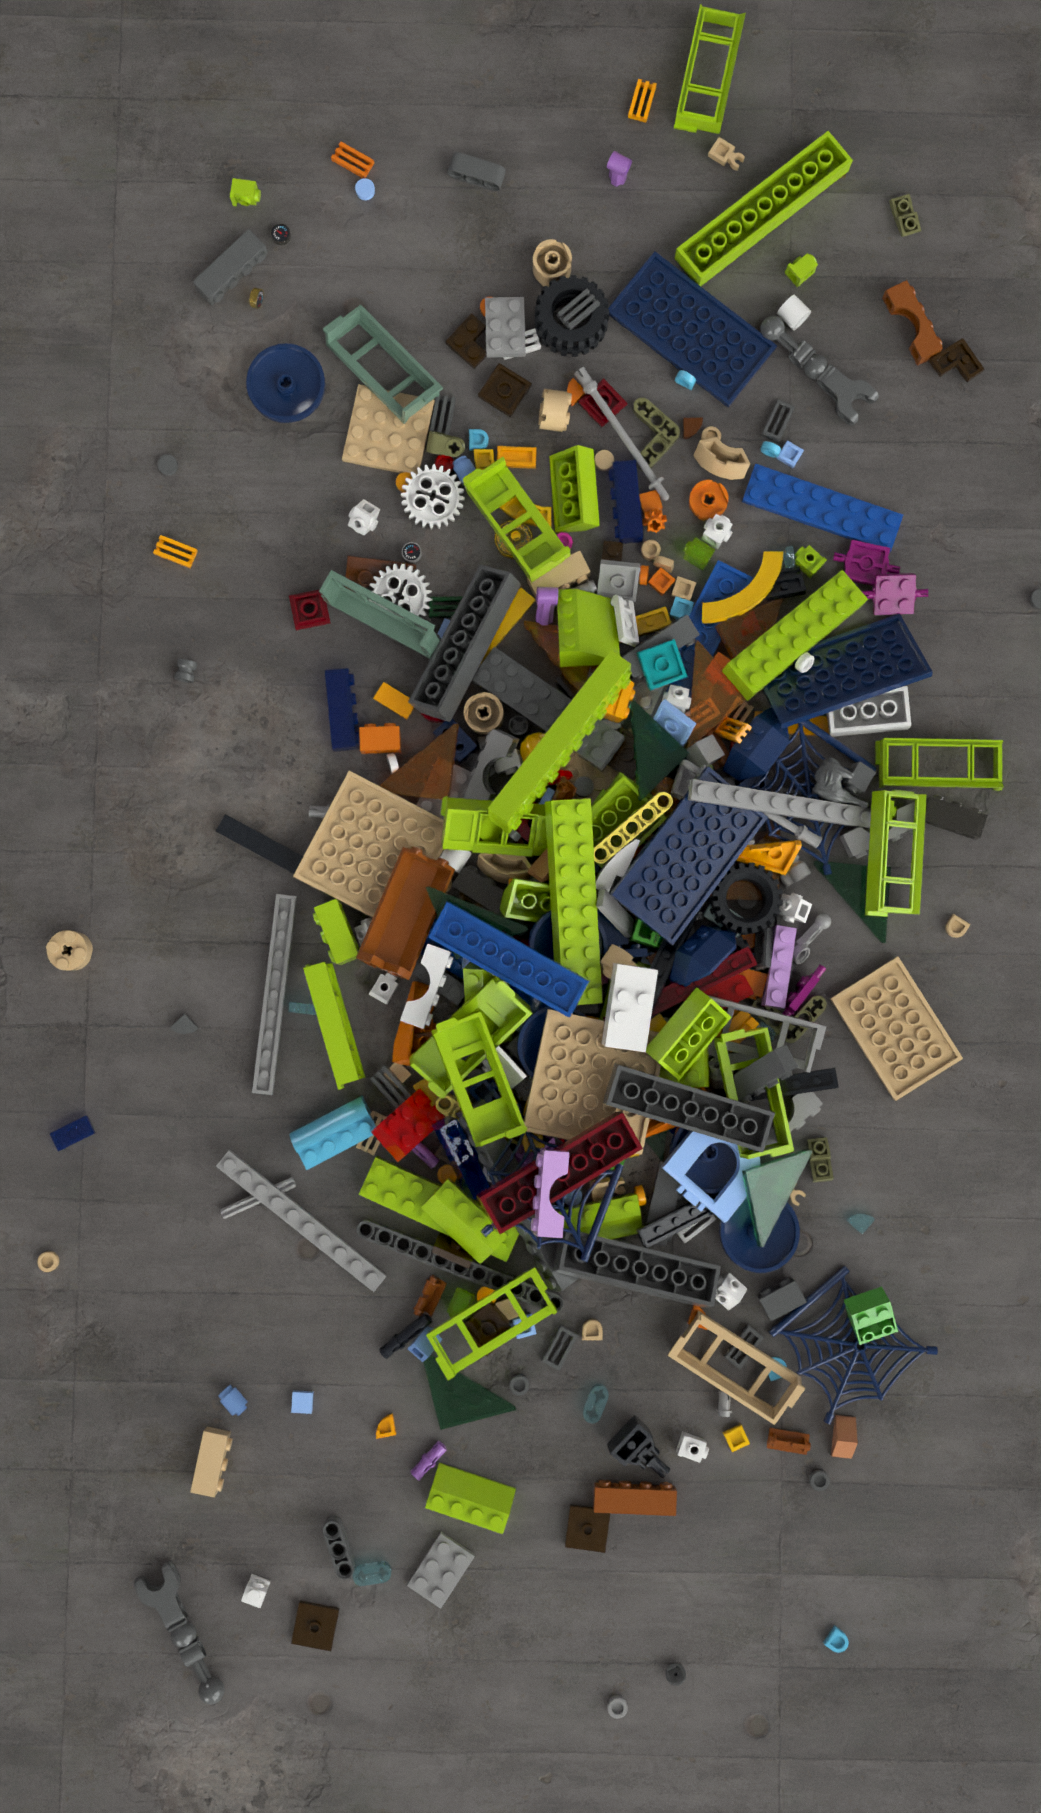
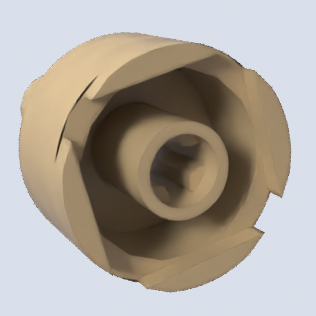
[533,239,572,287]
[538,389,572,432]
[464,692,504,735]
[46,930,93,971]

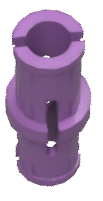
[410,1441,447,1481]

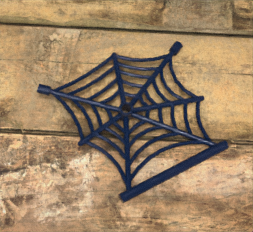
[733,720,877,876]
[480,1103,624,1262]
[768,1265,938,1425]

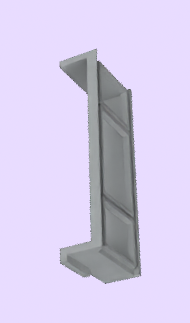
[708,995,826,1073]

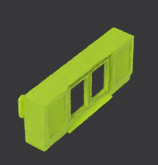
[463,457,571,583]
[441,796,547,857]
[409,976,532,1099]
[431,1012,527,1147]

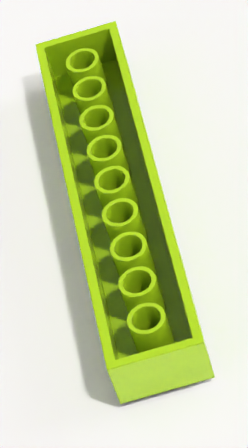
[674,131,853,286]
[487,650,632,834]
[545,799,603,1005]

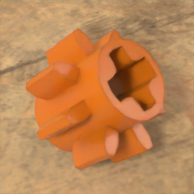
[642,507,667,533]

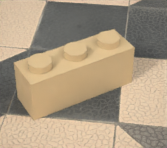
[527,551,591,599]
[191,1427,233,1497]

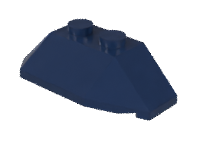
[723,708,790,782]
[670,925,737,987]

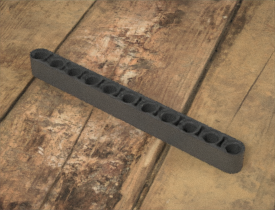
[356,1219,564,1312]

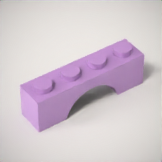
[761,925,797,1009]
[531,1149,569,1238]

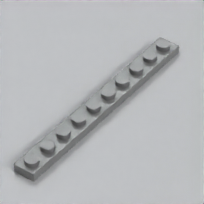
[688,779,871,829]
[252,894,297,1095]
[216,1149,387,1292]

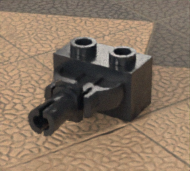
[607,1415,670,1478]

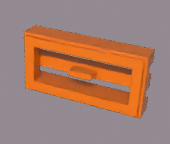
[331,142,374,179]

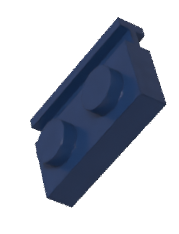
[607,944,648,957]

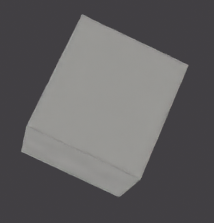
[684,734,725,768]

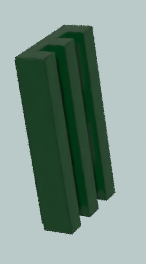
[429,596,463,618]

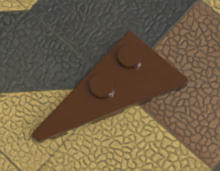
[344,555,416,592]

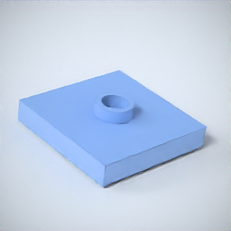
[650,699,696,750]

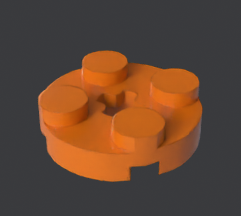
[689,480,729,521]

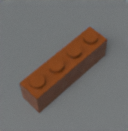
[593,1480,677,1516]

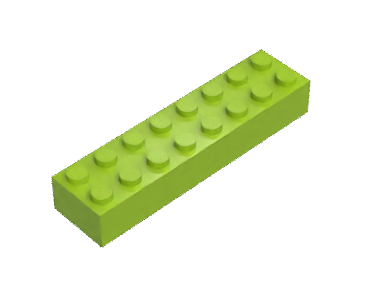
[722,570,868,701]
[359,1156,519,1262]

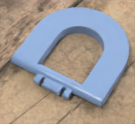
[661,1131,760,1223]

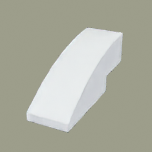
[595,838,640,892]

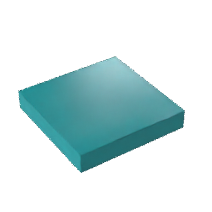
[636,639,687,691]

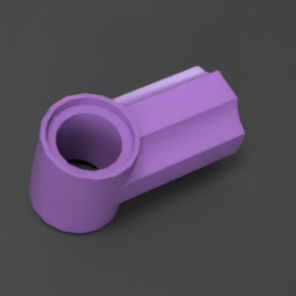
[607,151,632,187]
[535,587,558,625]

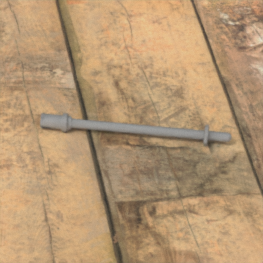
[574,367,669,501]
[682,760,822,849]

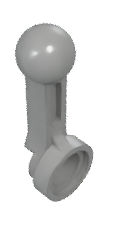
[792,913,831,964]

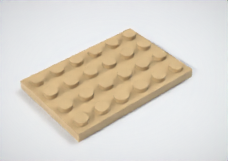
[830,956,963,1101]

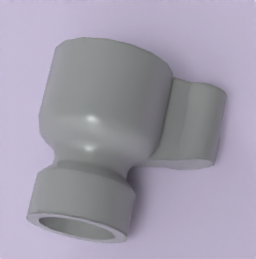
[779,854,811,888]
[709,1057,724,1090]

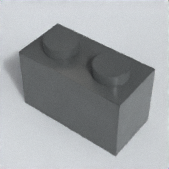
[757,1277,807,1321]

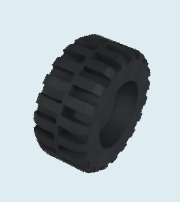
[534,274,609,357]

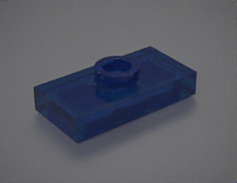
[49,1115,96,1151]

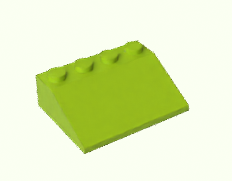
[557,589,620,667]
[591,776,667,868]

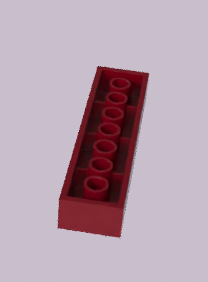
[476,1111,643,1234]

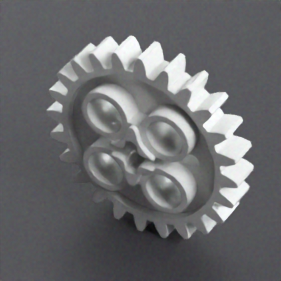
[401,464,465,530]
[369,564,432,619]

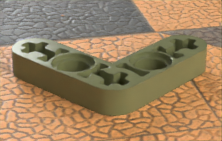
[633,397,680,471]
[751,995,827,1043]

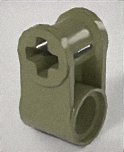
[426,431,465,457]

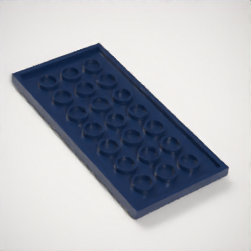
[608,251,777,408]
[762,614,933,729]
[610,766,768,945]

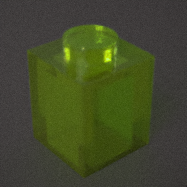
[683,537,715,571]
[446,1286,475,1320]

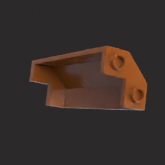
[356,846,455,980]

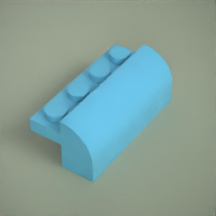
[289,1096,376,1170]

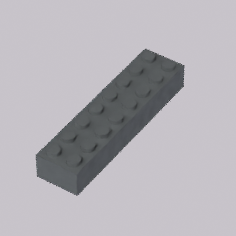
[408,565,521,722]
[472,647,625,772]
[603,1063,775,1152]
[553,1231,721,1308]

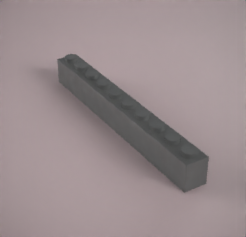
[456,1100,579,1291]

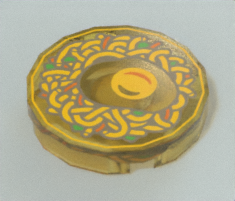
[494,520,533,560]

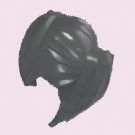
[812,757,869,808]

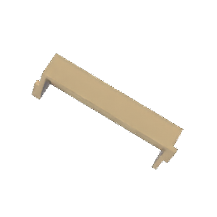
[668,1310,805,1425]

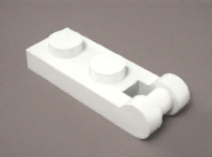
[611,595,639,647]

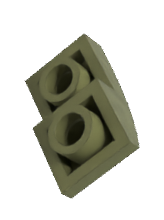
[889,194,921,237]
[807,1137,834,1183]

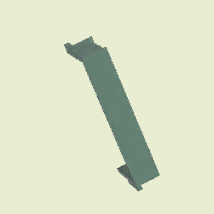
[323,305,443,424]
[319,570,441,659]

